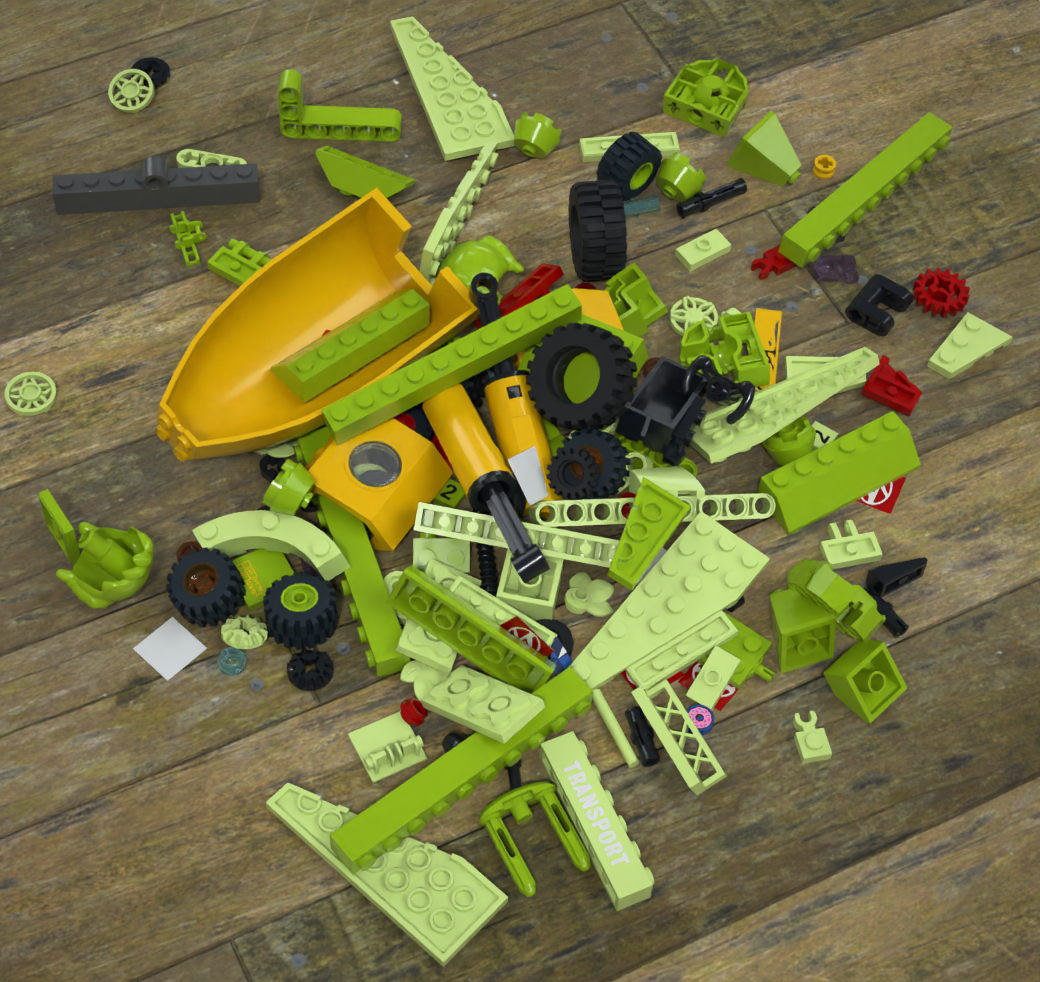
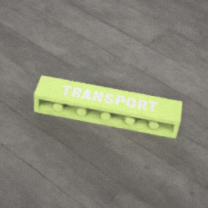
[539,731,655,911]

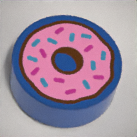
[684,705,714,735]

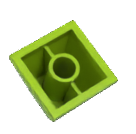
[726,111,802,187]
[769,588,836,674]

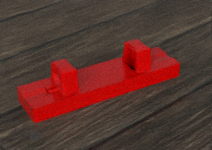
[475,263,564,329]

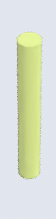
[592,689,640,768]

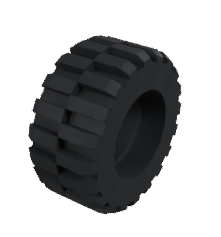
[568,180,627,281]
[526,322,638,432]

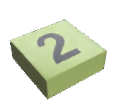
[812,421,839,451]

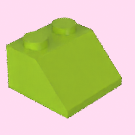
[823,639,907,724]

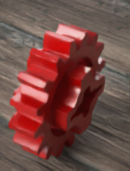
[913,267,970,318]

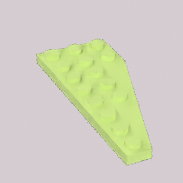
[390,16,515,161]
[419,139,499,286]
[691,347,880,464]
[569,511,770,690]
[266,783,508,967]

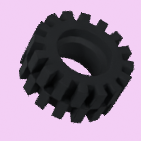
[546,448,601,499]

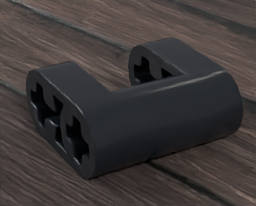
[845,274,913,336]

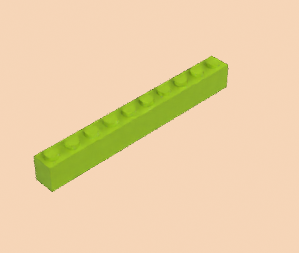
[778,112,953,268]
[321,284,582,445]
[293,427,410,677]
[330,667,593,875]

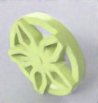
[108,69,155,113]
[669,296,718,336]
[5,372,57,416]

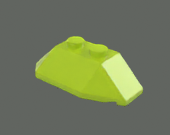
[315,146,415,198]

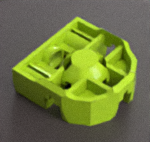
[663,58,749,138]
[680,311,770,387]
[789,559,886,643]

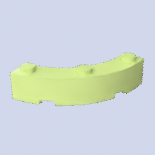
[192,510,350,581]

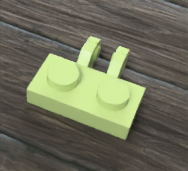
[819,520,883,570]

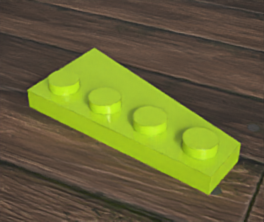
[607,477,691,591]

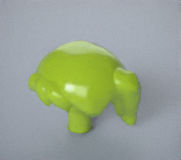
[437,236,524,305]
[56,522,154,609]

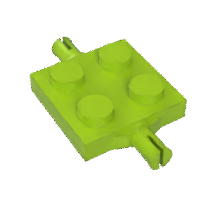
[696,612,776,690]

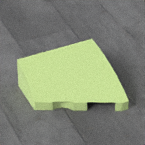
[629,466,705,498]

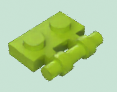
[207,238,272,286]

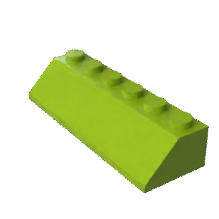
[271,289,430,403]
[757,411,921,535]
[386,565,557,694]

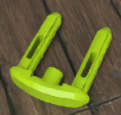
[478,782,591,897]

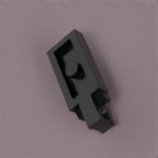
[662,396,707,466]

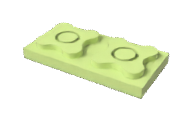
[395,558,482,674]
[421,665,545,743]

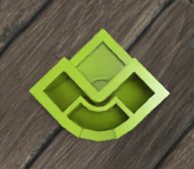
[605,263,668,337]

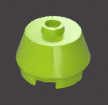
[514,112,562,158]
[656,152,706,202]
[762,416,816,466]
[262,459,316,516]

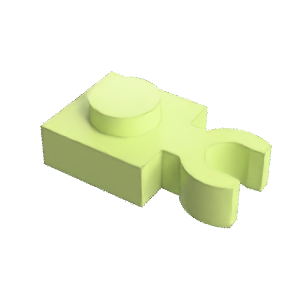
[793,711,832,764]

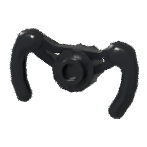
[681,355,756,425]

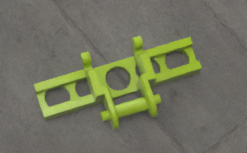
[169,211,207,267]

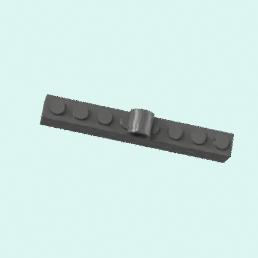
[53,156,260,215]

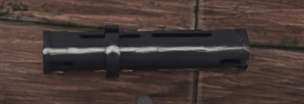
[676,178,747,218]

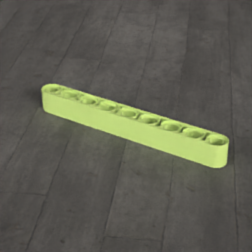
[529,493,776,527]

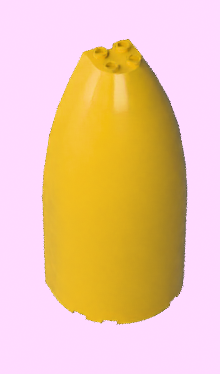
[155,187,478,462]

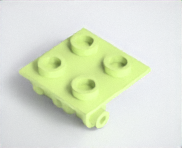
[348,711,428,783]

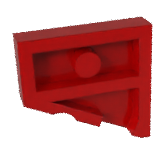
[861,355,922,417]

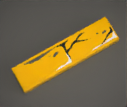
[754,308,782,392]

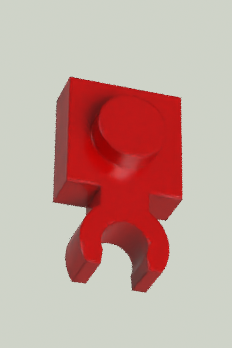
[751,245,798,280]

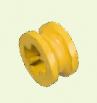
[813,155,836,179]

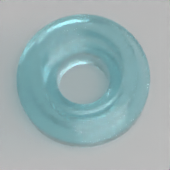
[217,647,247,676]

